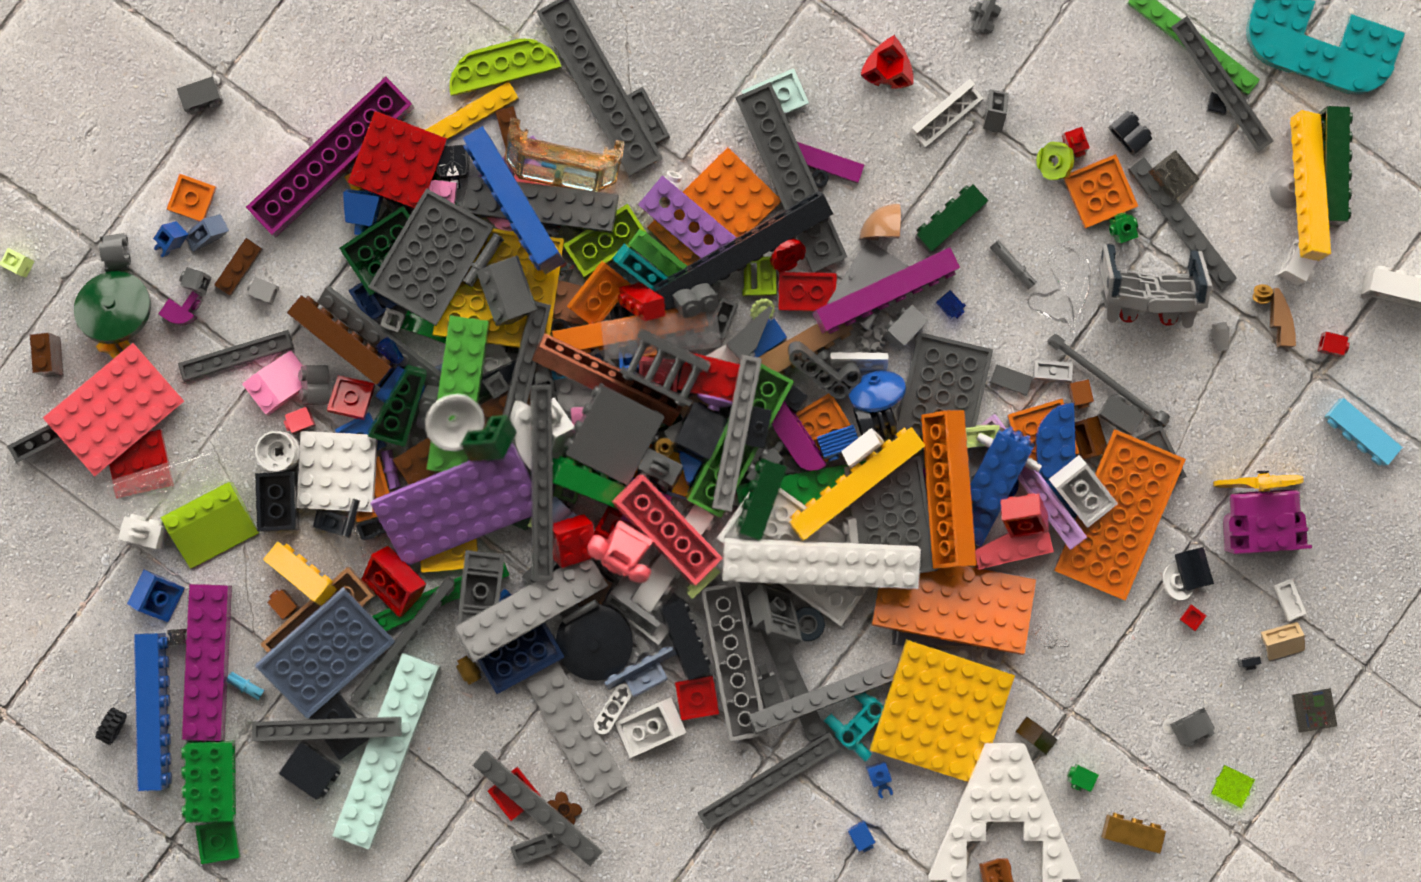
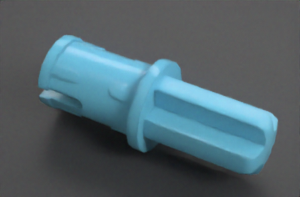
[226,672,264,700]

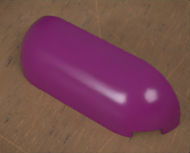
[772,401,826,470]

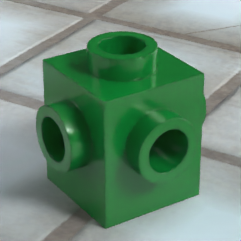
[1109,212,1139,243]

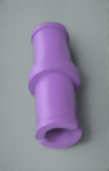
[380,449,401,489]

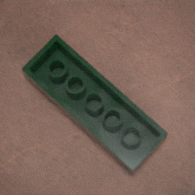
[1318,106,1353,227]

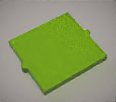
[1211,765,1255,808]

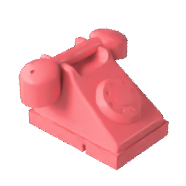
[588,521,653,583]

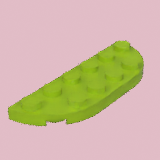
[449,38,562,97]

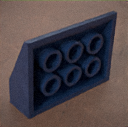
[477,622,564,695]

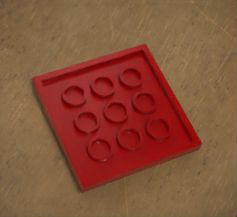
[348,111,447,209]

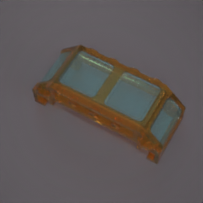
[504,118,625,192]

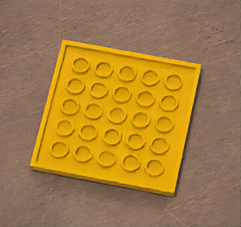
[433,229,564,348]
[869,639,1015,782]

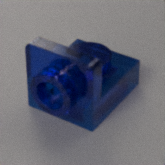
[935,290,966,320]

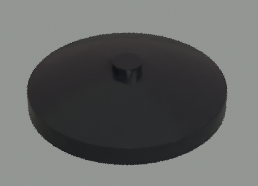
[556,604,633,681]

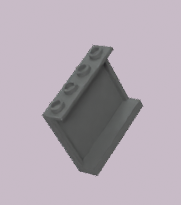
[564,382,664,485]

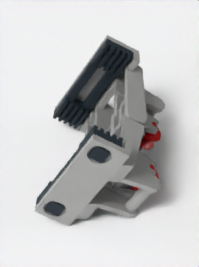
[1099,244,1212,328]

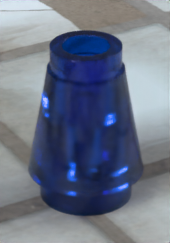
[376,336,404,365]

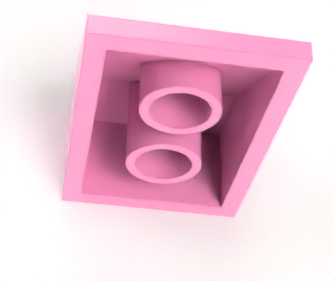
[242,351,303,416]

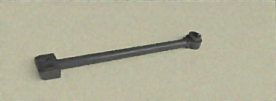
[1047,334,1170,427]

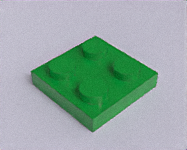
[195,820,241,864]

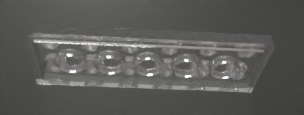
[601,309,721,360]
[101,448,225,521]

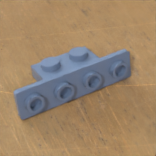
[604,646,676,698]

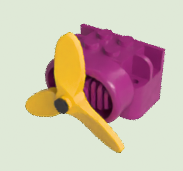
[1213,470,1312,554]

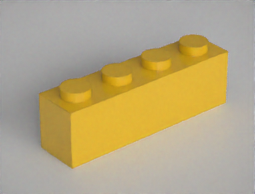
[263,542,337,606]

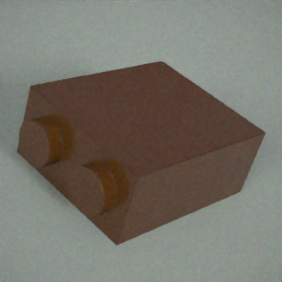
[29,333,64,377]

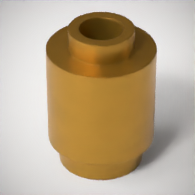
[651,438,674,457]
[456,655,482,685]

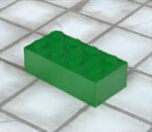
[552,456,626,508]

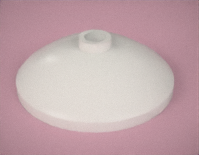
[425,394,484,451]

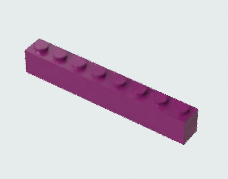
[812,247,960,334]

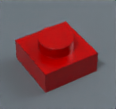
[1179,604,1207,631]

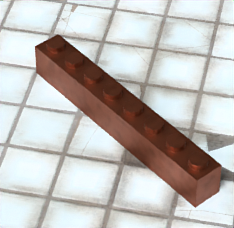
[532,333,682,427]

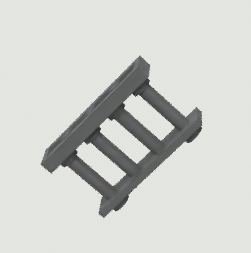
[620,328,711,407]

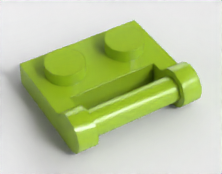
[742,256,777,296]

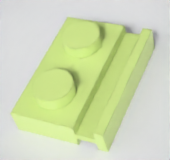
[686,567,720,599]

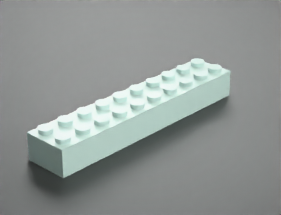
[332,653,441,850]

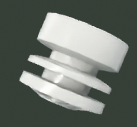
[255,431,300,472]

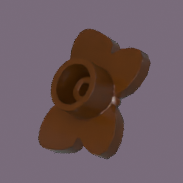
[547,791,582,825]

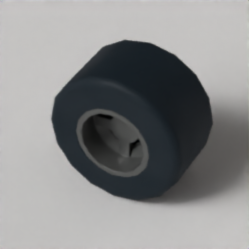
[796,607,825,642]

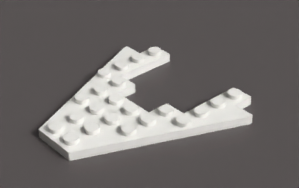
[928,743,1080,882]

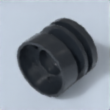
[853,407,897,439]

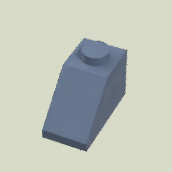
[186,214,229,252]

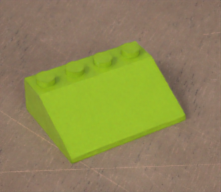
[160,482,259,569]

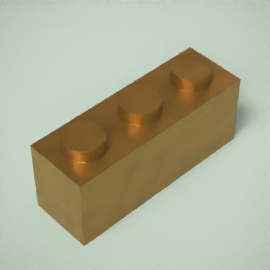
[1101,812,1166,854]

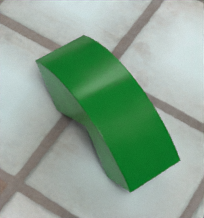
[401,311,446,344]

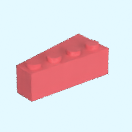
[975,532,1054,570]

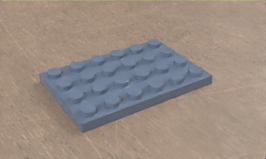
[255,587,395,719]

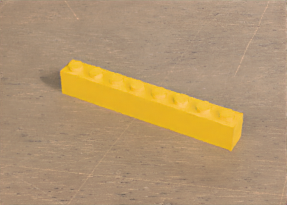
[1290,110,1331,261]
[788,427,925,541]

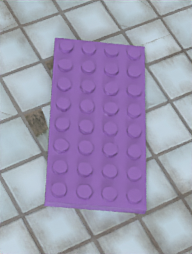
[371,443,532,566]

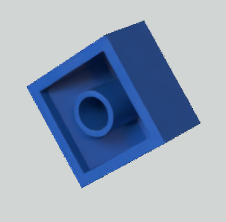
[127,569,185,622]

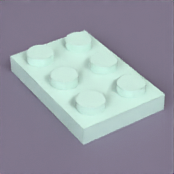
[741,68,809,114]

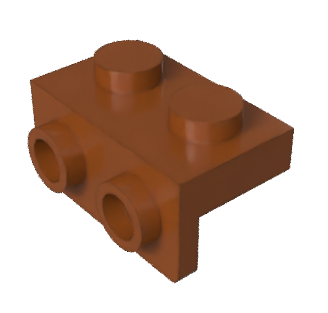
[979,858,1014,882]

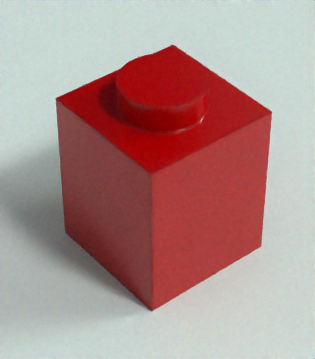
[1317,331,1350,357]

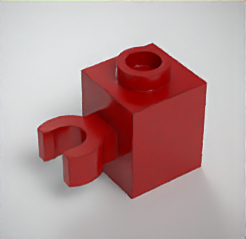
[1062,127,1090,158]

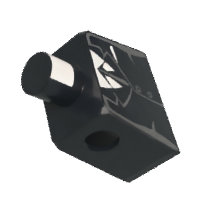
[437,145,470,190]

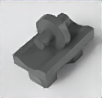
[968,0,1002,34]

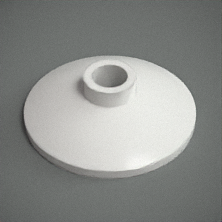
[1163,562,1194,600]

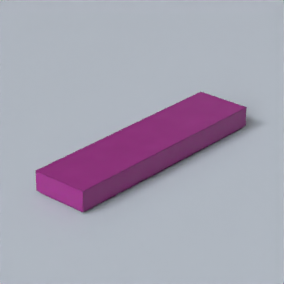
[797,142,864,183]

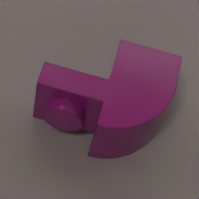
[158,291,202,326]

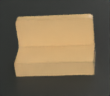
[1261,622,1305,661]

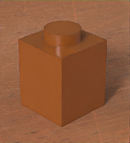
[1068,379,1094,409]
[267,589,300,620]

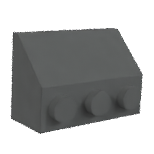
[477,256,537,326]

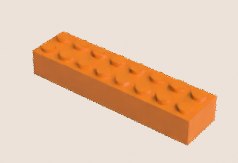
[921,410,976,569]

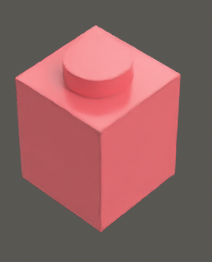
[284,407,316,434]

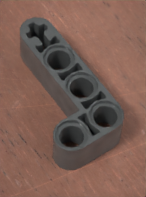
[788,341,861,399]

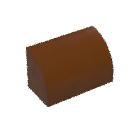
[1075,416,1107,460]

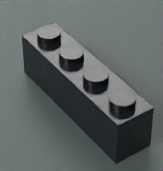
[659,598,711,680]

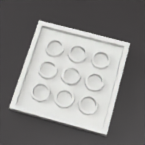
[297,431,378,512]

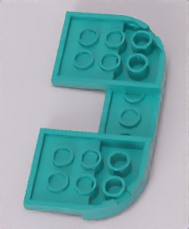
[1246,0,1405,95]

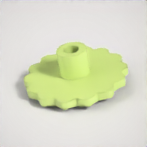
[750,298,775,320]

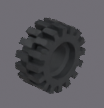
[95,707,127,745]

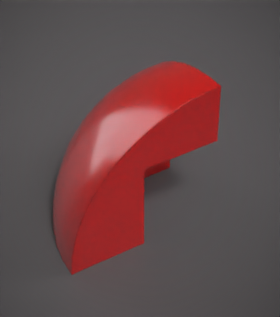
[861,35,914,89]

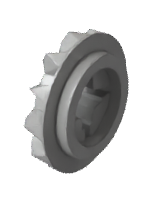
[856,325,886,353]

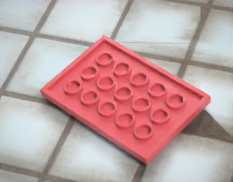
[43,343,184,477]

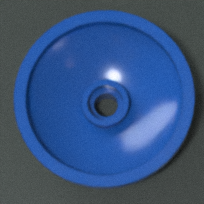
[849,370,906,412]

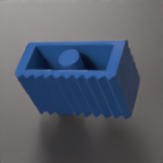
[816,425,858,462]

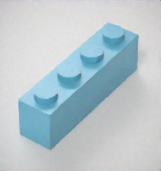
[1324,398,1403,466]

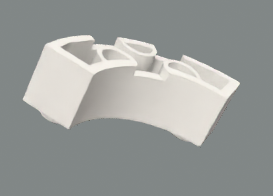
[510,401,553,473]

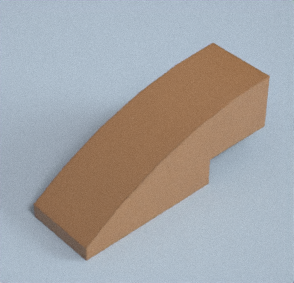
[1269,288,1296,348]

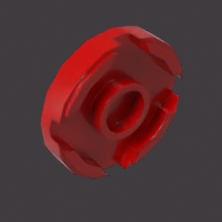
[770,239,806,272]

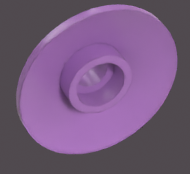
[697,394,732,411]

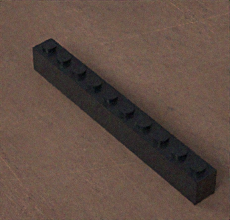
[653,191,833,310]

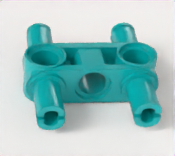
[824,692,884,762]

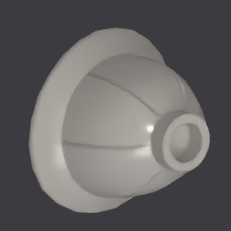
[1270,168,1296,208]

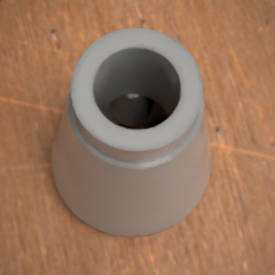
[1211,322,1230,351]

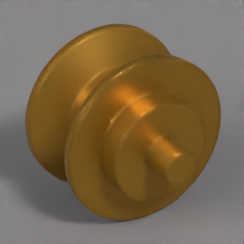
[1252,284,1273,304]

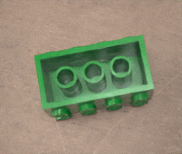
[181,740,236,823]

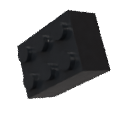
[255,472,299,532]

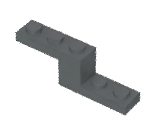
[592,558,661,635]

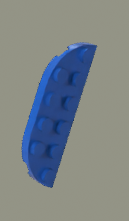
[1036,403,1077,518]

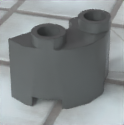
[99,233,131,272]
[1170,707,1215,747]

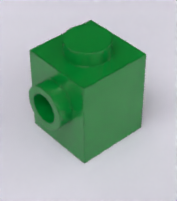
[1067,764,1099,792]

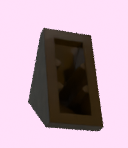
[1015,716,1058,755]

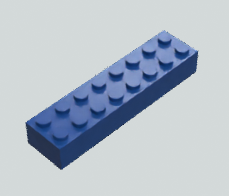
[463,126,565,275]
[134,633,172,791]

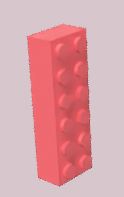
[612,475,723,586]

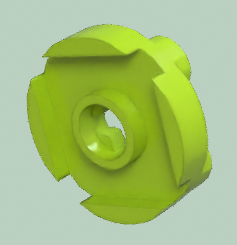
[1036,142,1074,180]

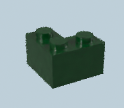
[460,415,517,462]

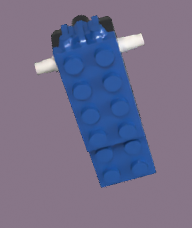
[970,426,1042,547]

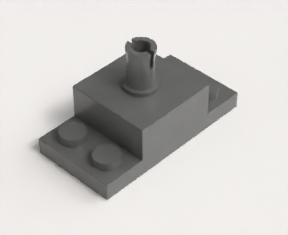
[457,550,504,626]
[748,582,802,645]

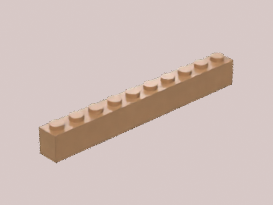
[680,324,854,419]

